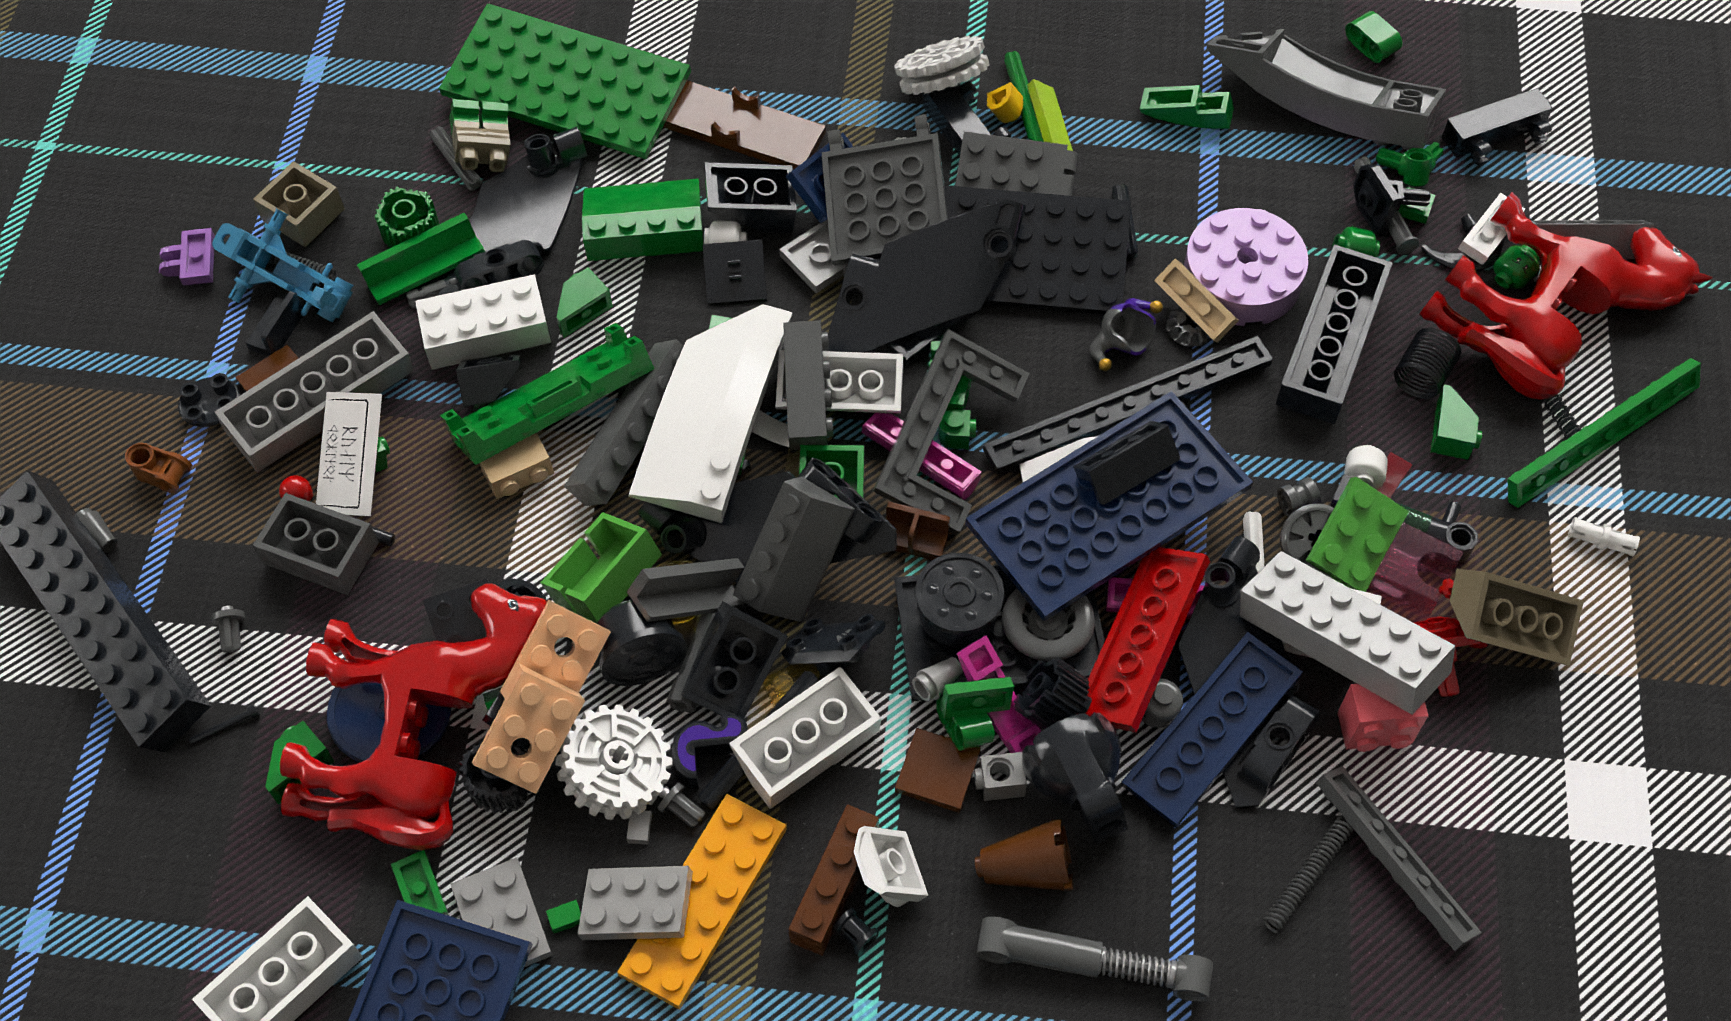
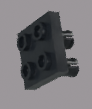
[423,578,489,643]

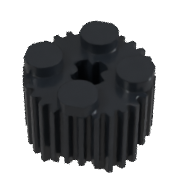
[1014,657,1092,730]
[459,741,532,813]

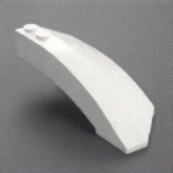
[629,304,792,523]

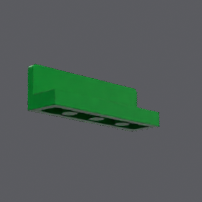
[357,213,485,305]

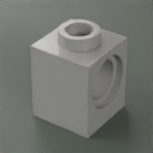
[974,752,1027,801]

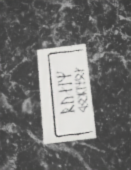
[316,392,382,516]

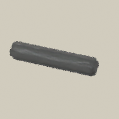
[430,126,482,191]

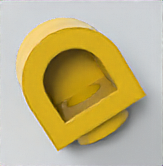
[987,82,1023,123]

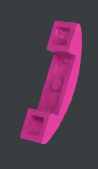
[957,636,1041,759]

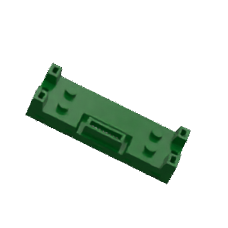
[440,323,655,465]

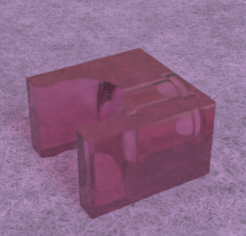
[1368,522,1464,620]

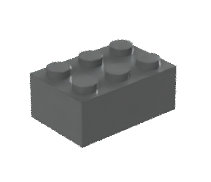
[252,493,379,595]

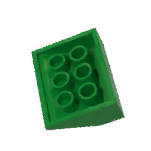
[582,179,704,261]

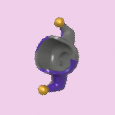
[1089,298,1163,371]

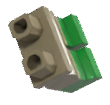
[449,99,511,172]

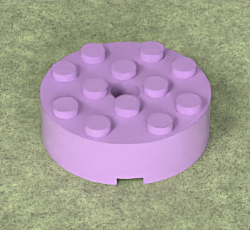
[1184,208,1308,326]

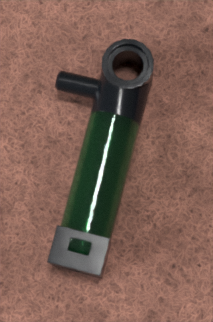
[1330,474,1478,565]

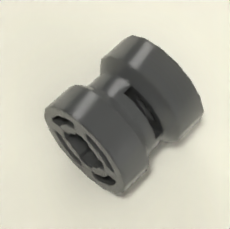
[1277,477,1321,517]

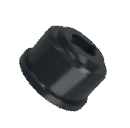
[915,552,1004,647]
[596,599,687,686]

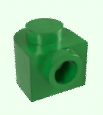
[938,409,976,450]

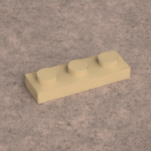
[1154,258,1239,343]

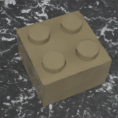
[253,161,345,247]

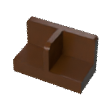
[886,502,950,560]

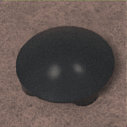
[178,373,240,427]

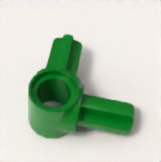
[1376,142,1443,186]

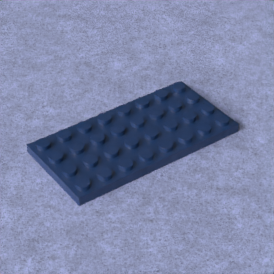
[965,391,1253,622]

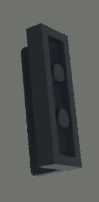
[1073,421,1180,505]

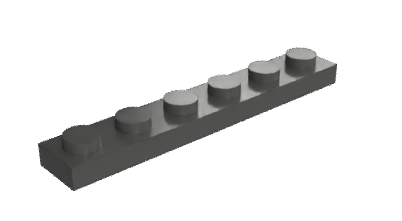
[1315,766,1482,951]

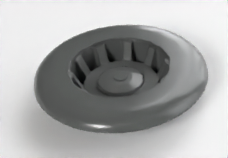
[1002,588,1095,661]

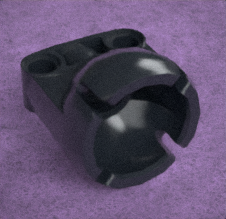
[1022,712,1128,845]

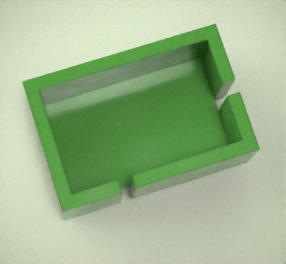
[540,512,662,623]

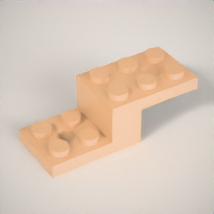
[472,600,611,794]

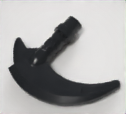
[1421,214,1505,271]

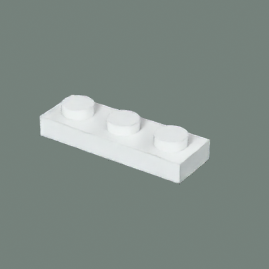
[1458,193,1525,265]

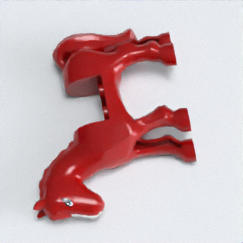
[1419,192,1712,400]
[280,583,547,850]

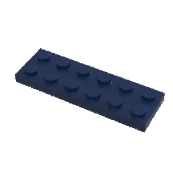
[1121,632,1303,828]

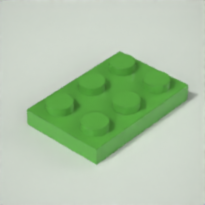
[1306,477,1409,592]

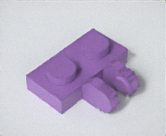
[159,228,215,285]

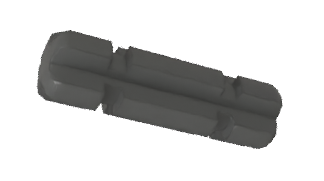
[406,278,457,308]

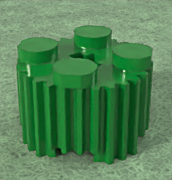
[375,186,439,248]

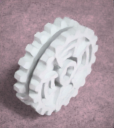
[894,36,990,95]
[555,705,672,820]

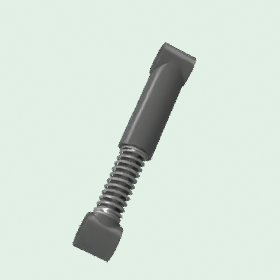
[976,917,1213,1002]

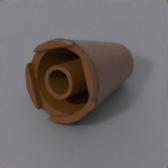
[975,819,1073,891]

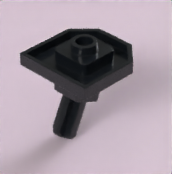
[1353,164,1431,238]

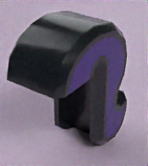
[672,714,748,789]

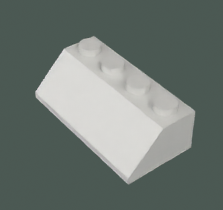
[775,350,903,413]
[729,667,881,809]

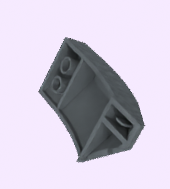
[1206,29,1446,150]

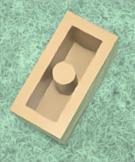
[480,433,554,499]

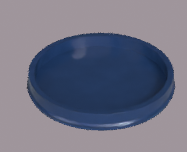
[327,683,452,763]

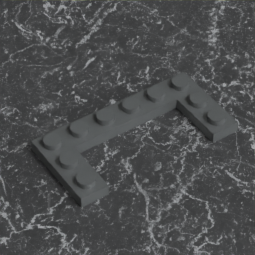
[873,329,1030,535]

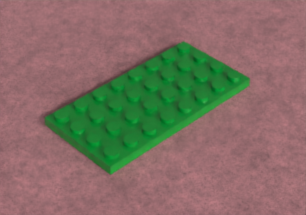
[439,3,691,159]

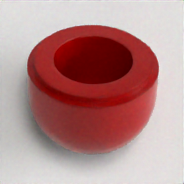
[279,475,313,502]

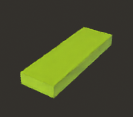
[1027,79,1073,151]

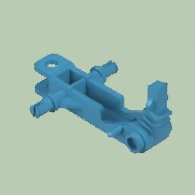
[212,208,353,322]

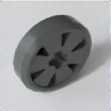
[1280,504,1334,571]

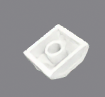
[854,826,928,907]

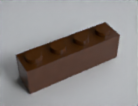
[788,804,879,956]

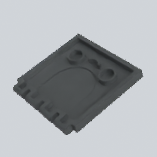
[955,131,1078,196]

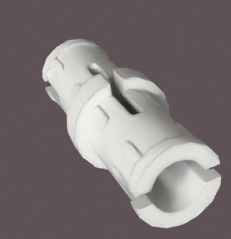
[1568,517,1640,557]

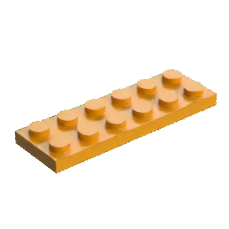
[617,794,787,1010]

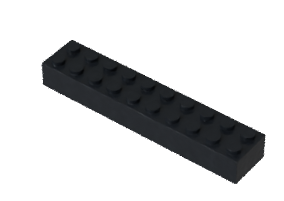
[0,471,211,752]

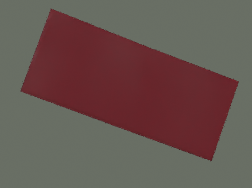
[1377,452,1413,498]

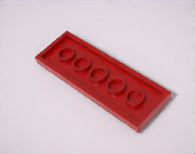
[1085,547,1210,733]

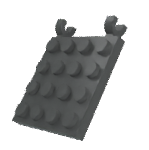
[821,114,948,266]

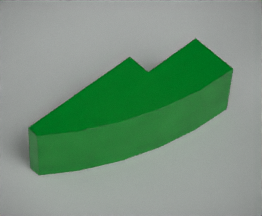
[1140,85,1234,129]

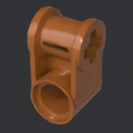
[125,443,193,493]

